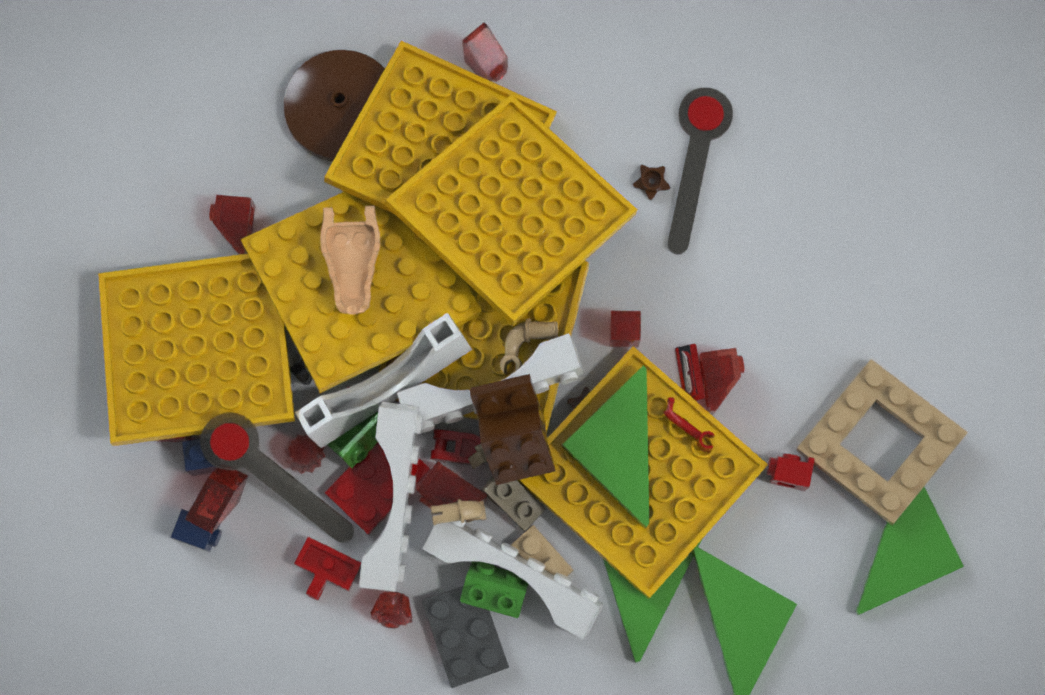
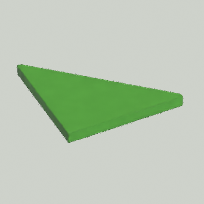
[562,365,649,529]
[856,486,964,615]
[602,540,702,663]
[692,546,797,695]

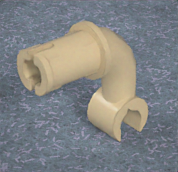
[500,318,558,375]
[430,499,487,525]

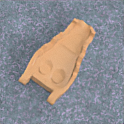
[320,206,380,314]

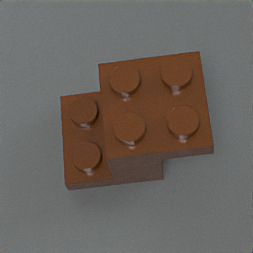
[470,374,555,485]

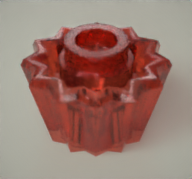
[284,434,326,474]
[370,591,413,629]

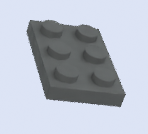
[422,586,509,688]

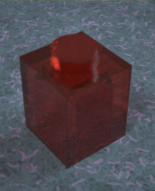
[609,310,641,348]

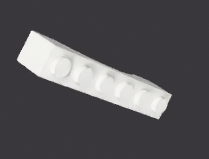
[295,313,472,448]
[397,333,584,433]
[359,402,423,592]
[422,520,604,640]

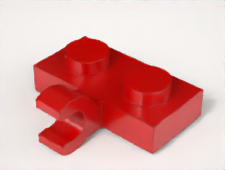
[294,537,361,601]

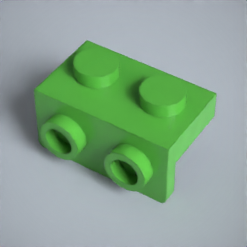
[327,412,378,468]
[460,561,528,618]

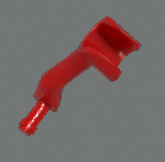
[663,397,715,452]

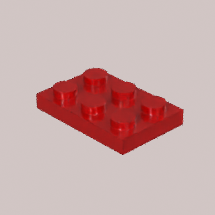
[325,442,431,535]

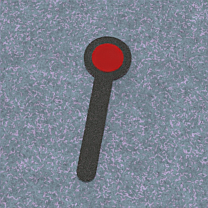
[667,87,733,255]
[200,412,354,543]

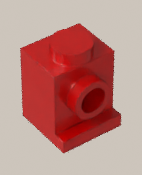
[766,453,815,491]

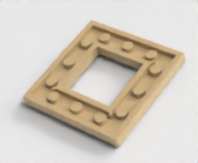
[796,359,968,526]

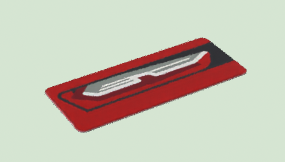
[675,343,705,401]

